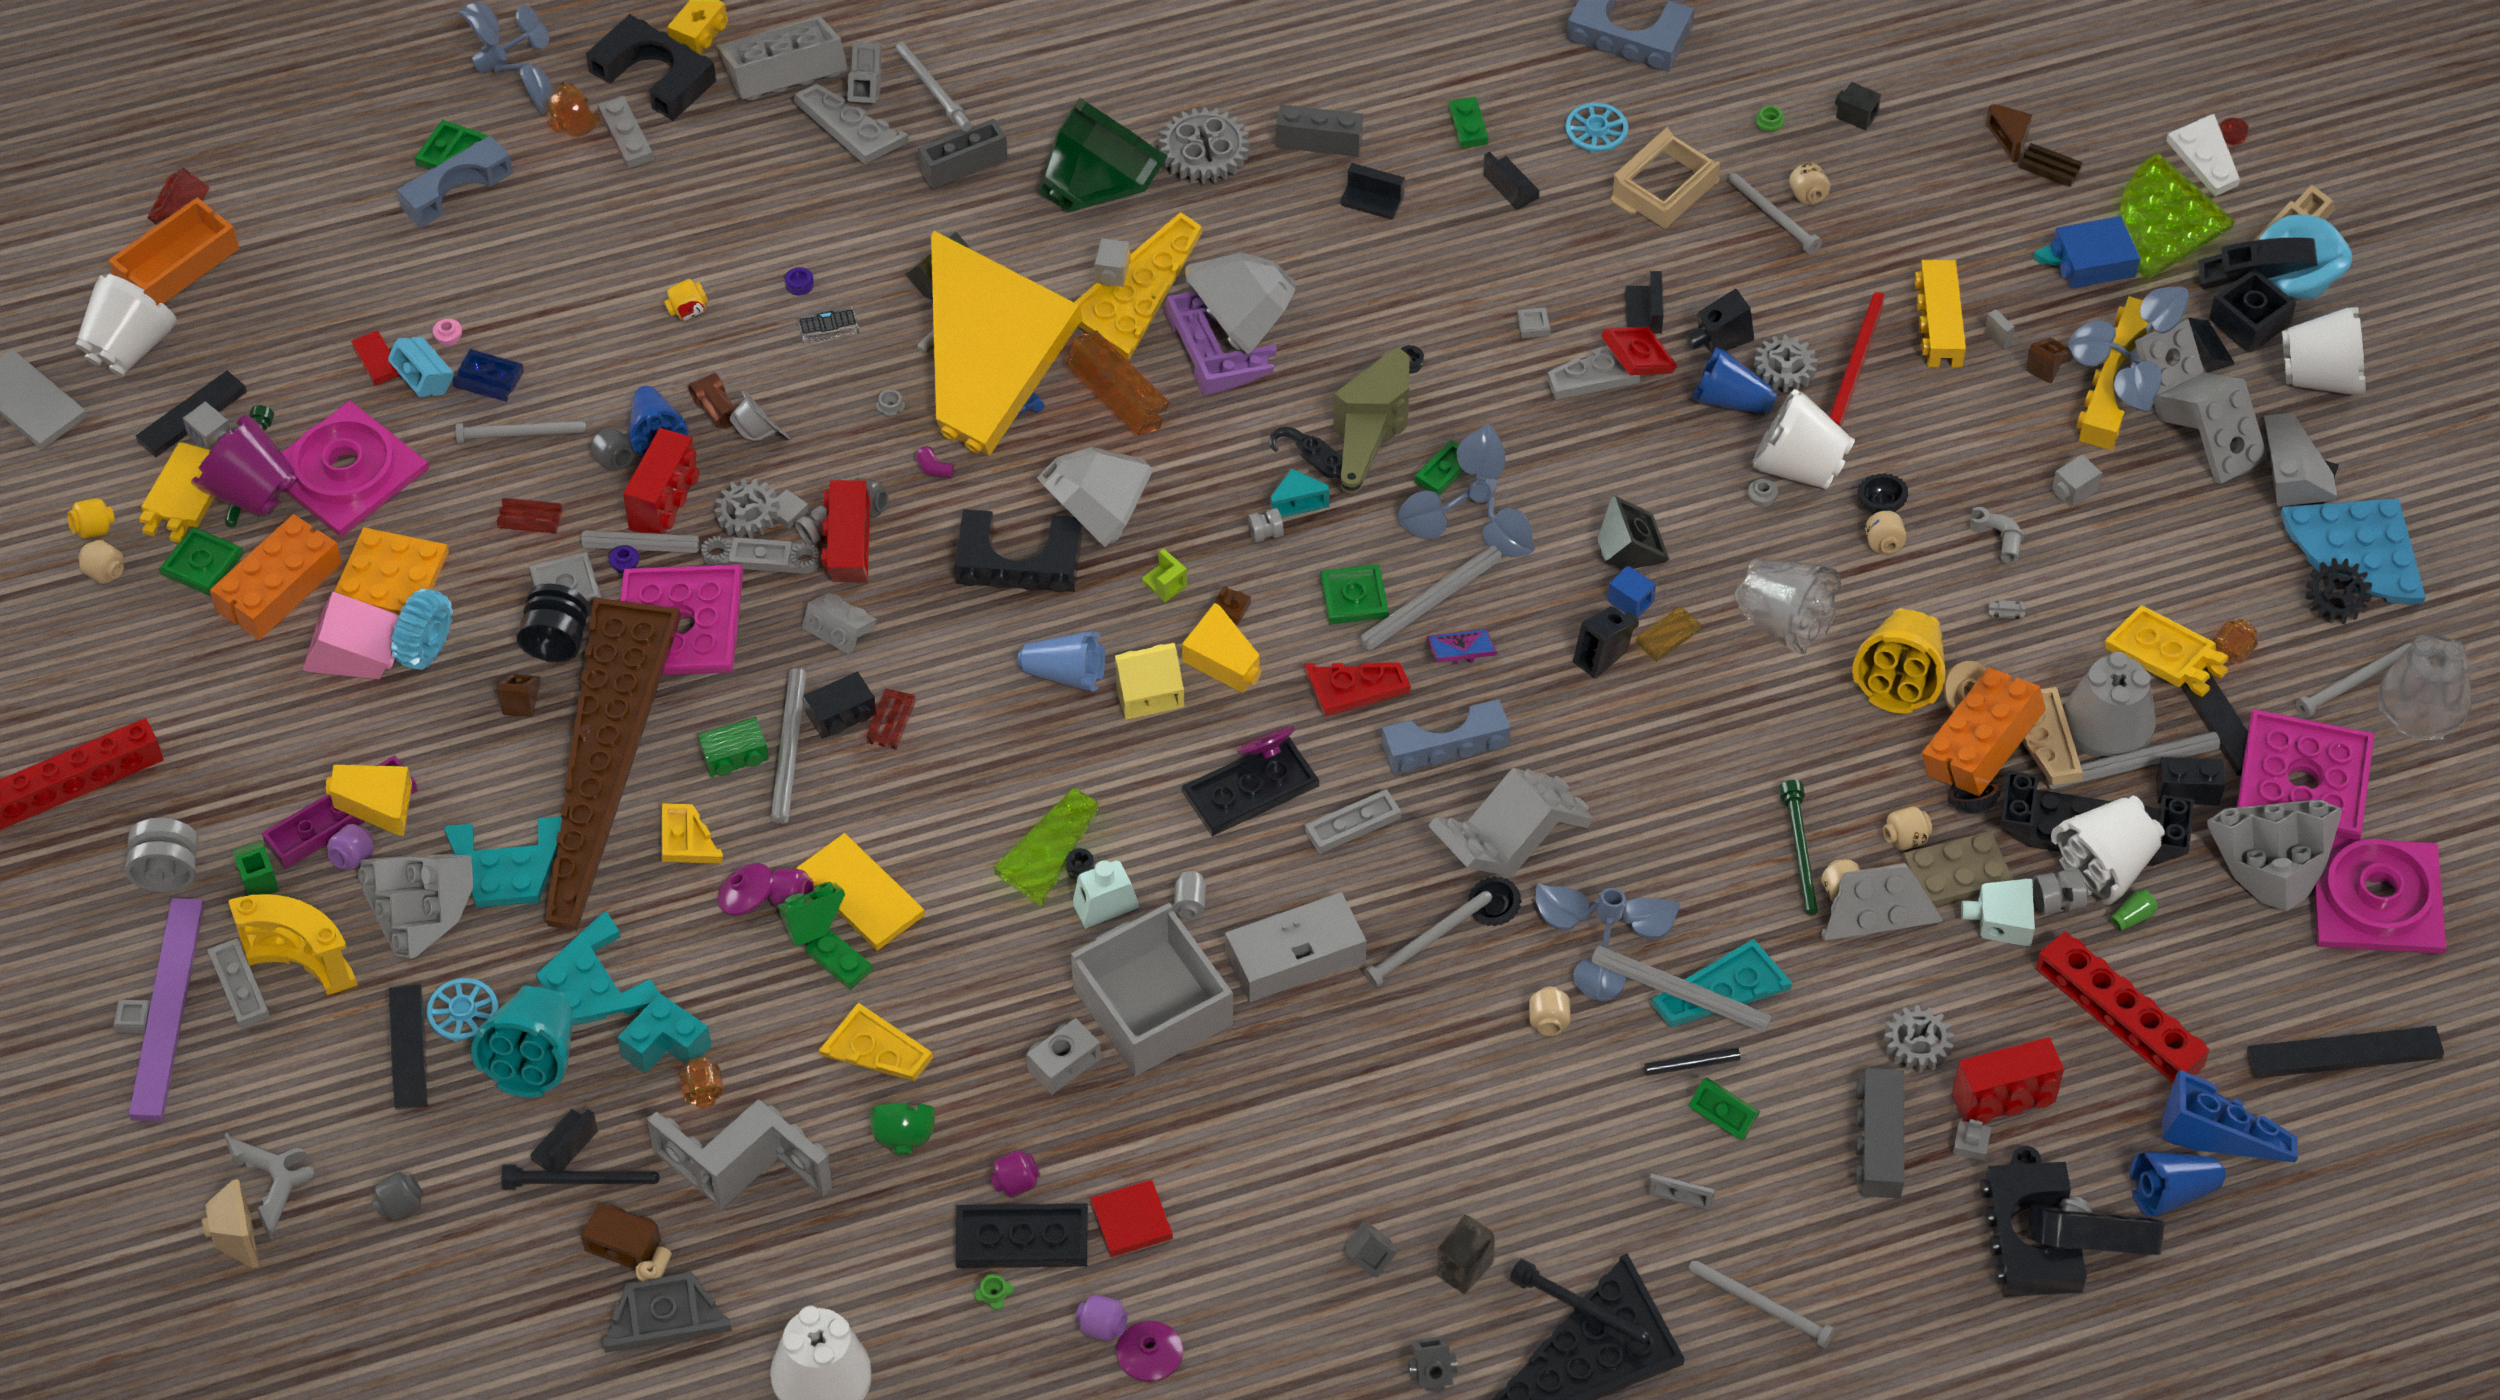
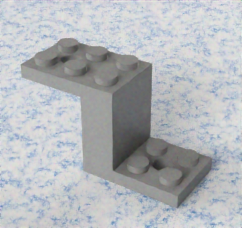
[2135,318,2268,484]
[1428,768,1595,877]
[647,1099,832,1209]

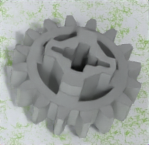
[1754,335,1818,393]
[714,479,780,539]
[1883,1005,1955,1073]

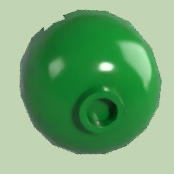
[870,1103,935,1155]

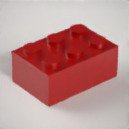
[623,428,700,534]
[822,480,871,583]
[1952,1037,2064,1124]

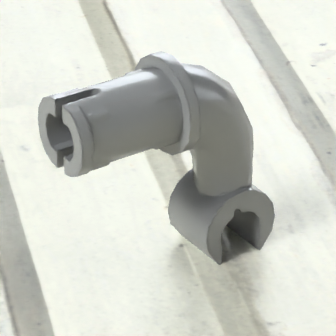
[1970,507,2025,564]

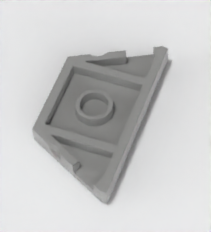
[1821,863,1942,941]

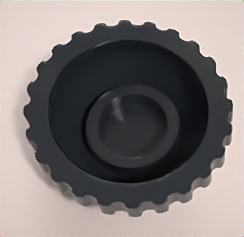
[1858,473,1908,514]
[1947,781,2001,814]
[1467,876,1522,926]

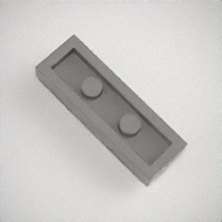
[598,96,654,169]
[1305,789,1402,854]
[208,938,270,1029]

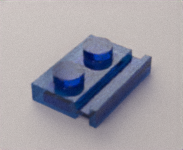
[452,349,524,402]

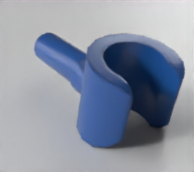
[1016,392,1045,417]

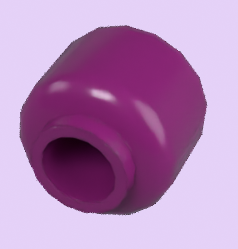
[768,868,815,908]
[990,1150,1041,1198]

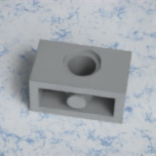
[1026,1018,1101,1095]

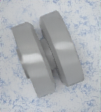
[125,818,198,892]

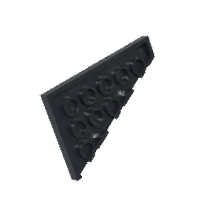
[1492,1253,1685,1400]

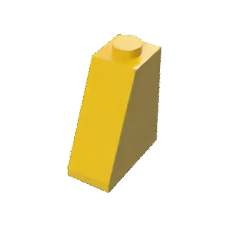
[1182,603,1261,693]
[326,765,412,836]

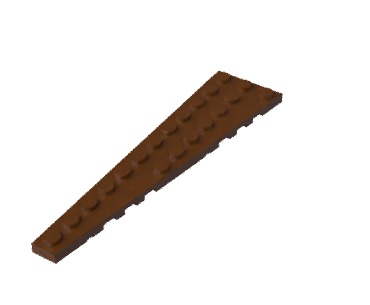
[545,597,682,931]

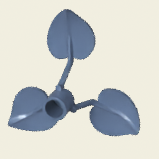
[458,2,554,115]
[2068,287,2189,412]
[1397,424,1535,557]
[1535,883,1680,1001]

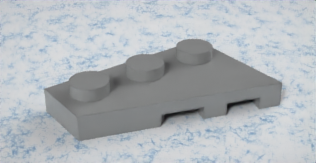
[1548,346,1640,400]

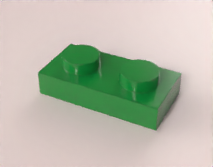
[1449,96,1488,149]
[1415,440,1464,496]
[805,929,873,990]
[1688,1077,1760,1140]

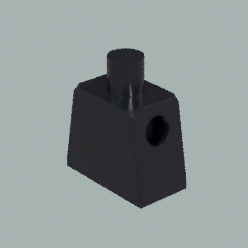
[1686,288,1754,353]
[1573,607,1639,679]

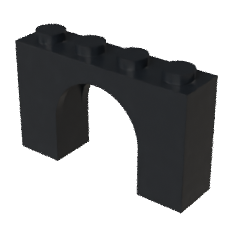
[586,14,716,121]
[954,509,1082,592]
[1980,1162,2087,1297]

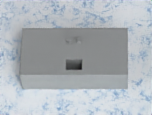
[1225,892,1367,1003]

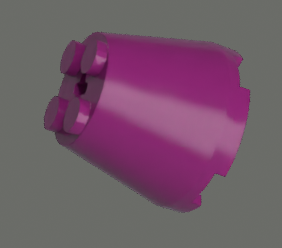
[191,414,298,516]

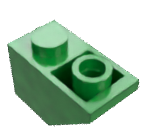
[231,840,279,896]
[777,882,845,947]

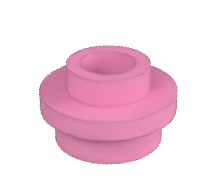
[433,319,462,346]

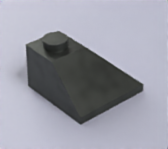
[1597,496,1669,570]

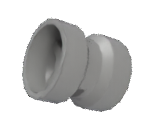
[795,506,829,545]
[1247,508,1284,543]

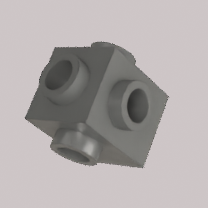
[1408,1336,1457,1391]

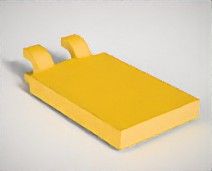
[139,442,215,543]
[2105,605,2228,697]

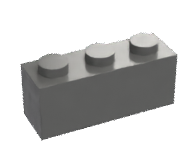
[1276,104,1363,157]
[918,118,1008,189]

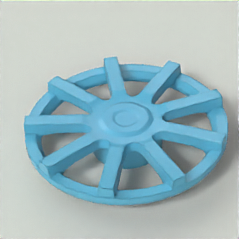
[1565,103,1628,154]
[426,978,498,1042]

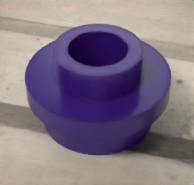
[609,545,639,574]

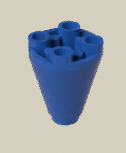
[1691,347,1778,415]
[629,386,689,457]

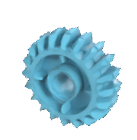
[391,588,453,670]

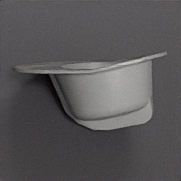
[730,390,792,441]

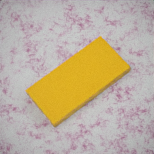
[796,833,925,951]

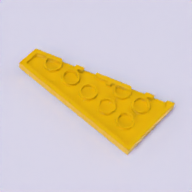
[1074,212,1202,361]

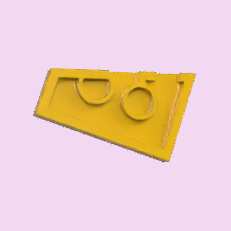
[819,1003,934,1081]

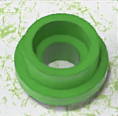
[1756,105,1784,132]

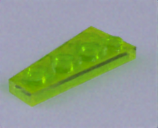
[994,787,1098,907]

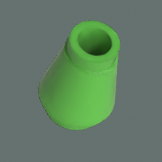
[2110,889,2158,932]

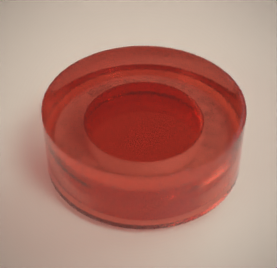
[2220,117,2248,145]

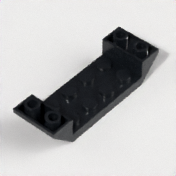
[2001,771,2194,866]

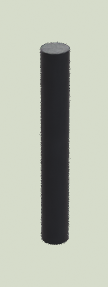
[1644,1048,1741,1076]

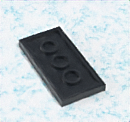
[1182,737,1320,836]
[955,1204,1088,1268]

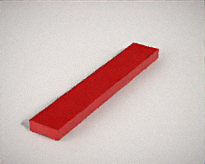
[1829,291,1885,427]

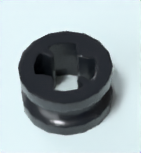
[1401,345,1424,374]
[1066,848,1094,880]
[2010,1146,2041,1165]

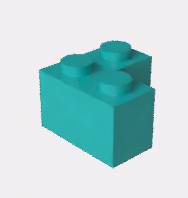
[617,993,712,1073]

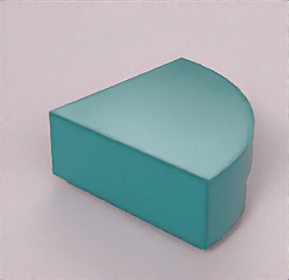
[2033,244,2062,268]

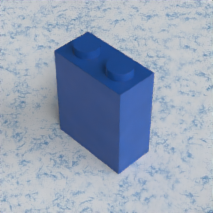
[2050,216,2141,289]

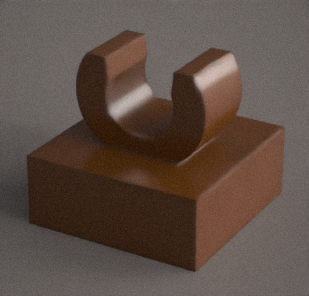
[1212,586,1251,625]

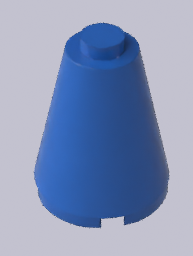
[2130,1151,2226,1216]

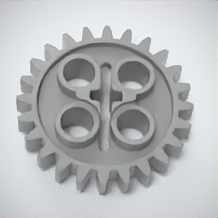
[1159,107,1250,184]

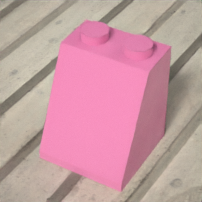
[302,592,399,679]

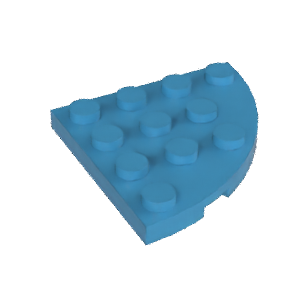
[2280,498,2426,604]

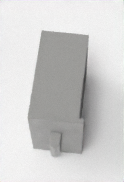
[1071,902,1233,1077]

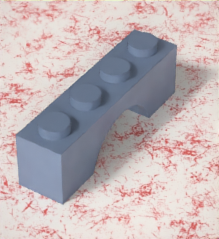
[397,135,513,228]
[1382,699,1511,774]

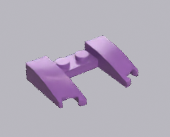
[1164,291,1277,395]

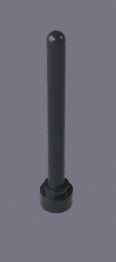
[502,1164,660,1190]
[1510,1259,1649,1343]

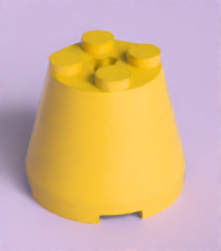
[1852,608,1946,714]

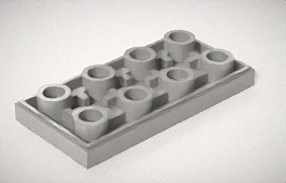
[0,349,88,450]

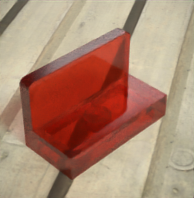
[147,167,209,224]

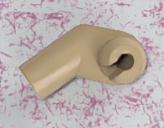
[635,1247,672,1281]

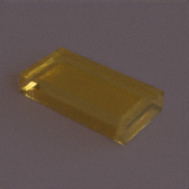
[1636,606,1701,662]

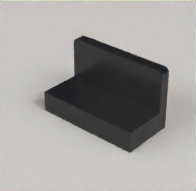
[1483,151,1540,210]
[1341,163,1405,220]
[1626,271,1664,334]
[530,1109,598,1171]

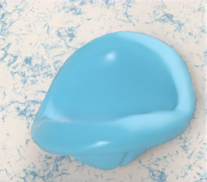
[2259,214,2352,300]

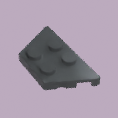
[603,1272,732,1353]

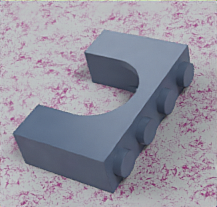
[1567,0,1695,72]

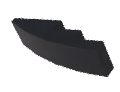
[389,984,429,1110]

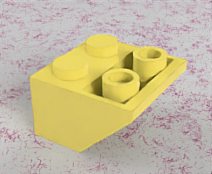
[1115,643,1184,720]

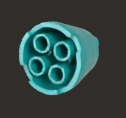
[471,985,573,1098]

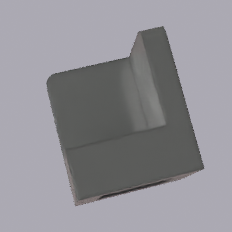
[1345,1221,1397,1278]

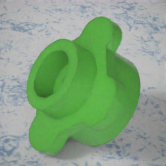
[974,1274,1013,1310]

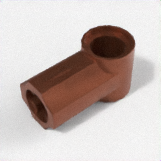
[688,372,736,429]

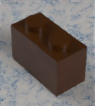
[581,1203,661,1270]

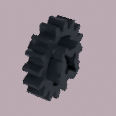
[2305,558,2372,624]

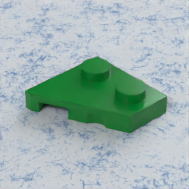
[415,119,489,170]

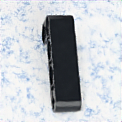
[2027,1204,2165,1255]

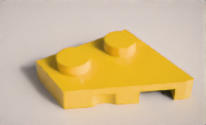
[661,803,723,864]

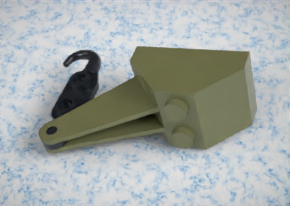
[1268,346,1409,494]

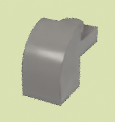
[848,41,882,103]

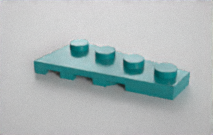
[1652,939,1792,1028]

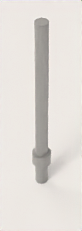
[896,42,972,132]

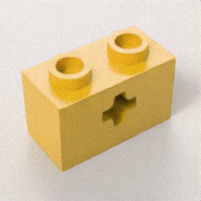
[667,0,728,54]

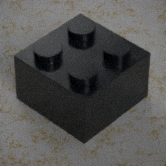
[2209,268,2297,353]

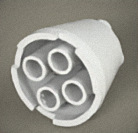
[75,274,177,377]
[2282,307,2366,395]
[1752,389,1855,490]
[2051,796,2165,905]
[770,1306,871,1400]

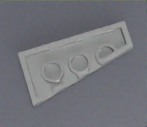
[794,84,909,164]

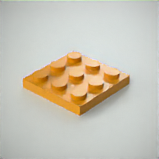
[334,527,449,615]

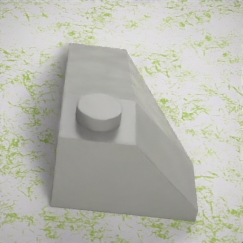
[2264,413,2337,507]

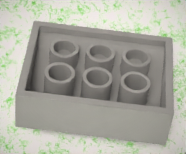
[716,16,848,100]

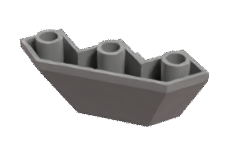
[1185,252,1296,354]
[1037,447,1153,547]
[2207,800,2342,911]
[358,854,473,958]

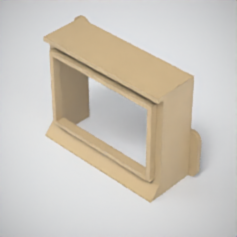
[1611,127,1720,229]

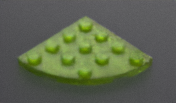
[2119,152,2235,279]

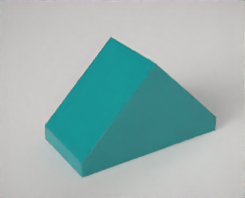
[1271,469,1329,518]

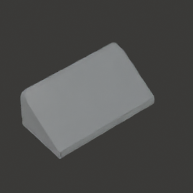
[1648,1173,1716,1210]

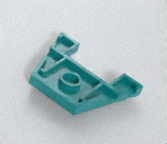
[445,816,562,908]
[536,911,659,1026]

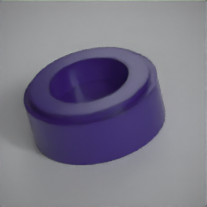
[785,267,814,296]

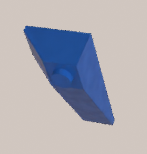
[2162,1070,2298,1162]

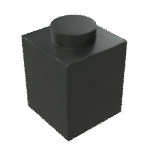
[1835,81,1881,131]

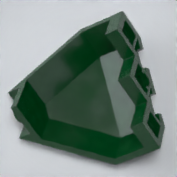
[1038,97,1168,212]

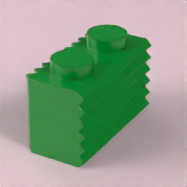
[697,717,769,777]

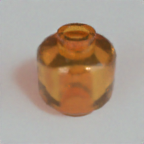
[2212,619,2258,664]
[679,1057,724,1108]

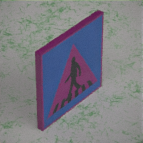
[1427,628,1497,665]

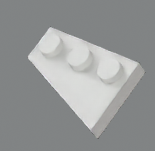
[2166,114,2240,196]

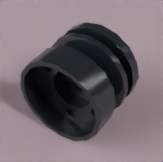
[516,583,590,663]

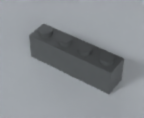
[1856,1068,1904,1199]

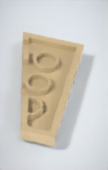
[2022,687,2083,786]

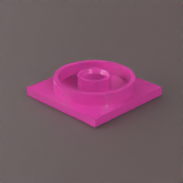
[281,401,429,537]
[620,564,744,675]
[2236,709,2375,841]
[2314,838,2446,954]

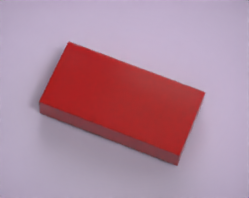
[351,330,401,386]

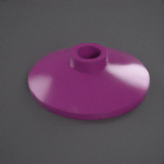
[1237,726,1295,759]
[717,863,773,916]
[1116,1321,1183,1382]

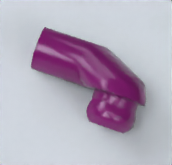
[916,446,954,478]

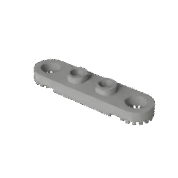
[701,536,820,574]

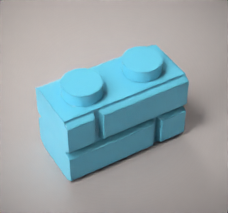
[388,337,454,397]

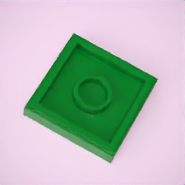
[159,526,244,596]
[1320,564,1389,625]

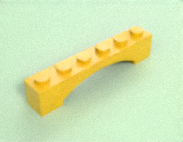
[2076,296,2156,451]

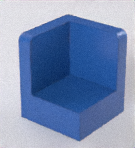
[1607,566,1656,618]

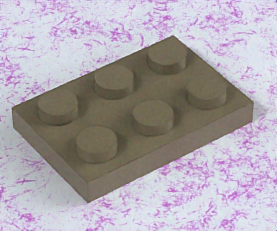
[1902,831,2013,907]

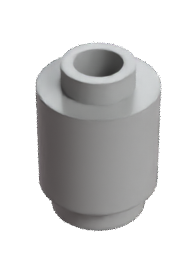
[1173,871,1206,920]

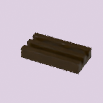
[2019,143,2083,187]

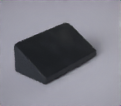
[2188,318,2234,373]

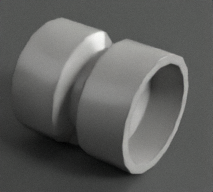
[2032,868,2087,915]

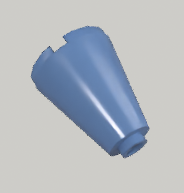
[1018,631,1105,692]

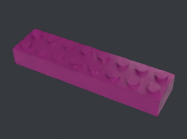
[262,755,418,869]

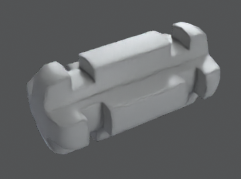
[1988,600,2025,619]

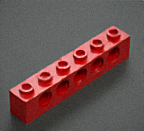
[0,718,164,830]
[2035,931,2210,1083]

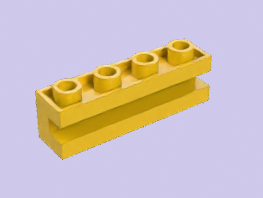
[1914,260,1966,367]

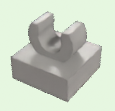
[1953,1119,1991,1161]

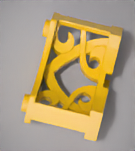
[229,894,358,995]

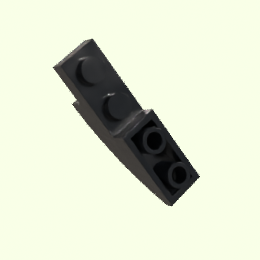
[2198,237,2318,290]

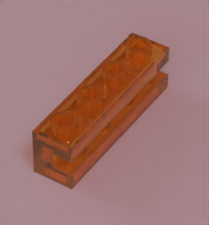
[1066,330,1170,436]

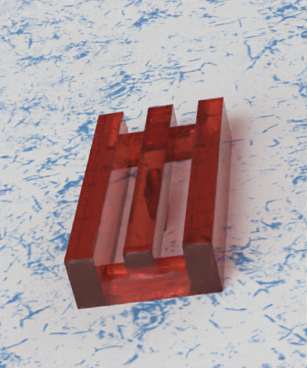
[497,498,562,534]
[867,688,915,750]

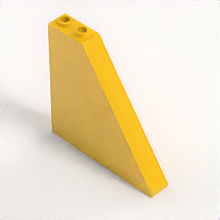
[931,231,1083,456]

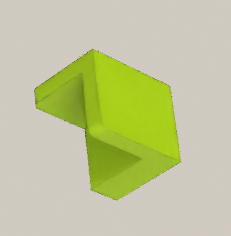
[1142,549,1187,603]

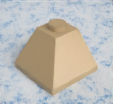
[202,1179,259,1268]

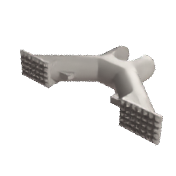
[224,1133,314,1240]

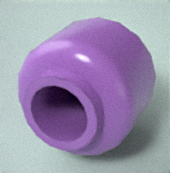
[327,824,374,870]
[1076,1294,1128,1342]

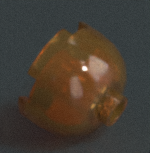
[546,81,601,137]

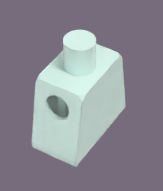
[1073,860,1140,929]
[1961,879,2035,946]

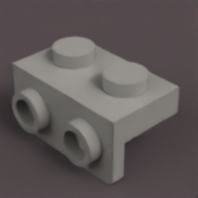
[802,593,877,654]

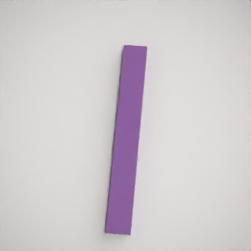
[129,898,204,1121]

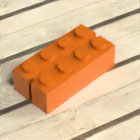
[108,197,239,306]
[210,514,342,641]
[1921,667,2046,796]

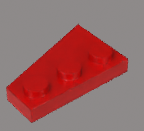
[1304,662,1411,717]

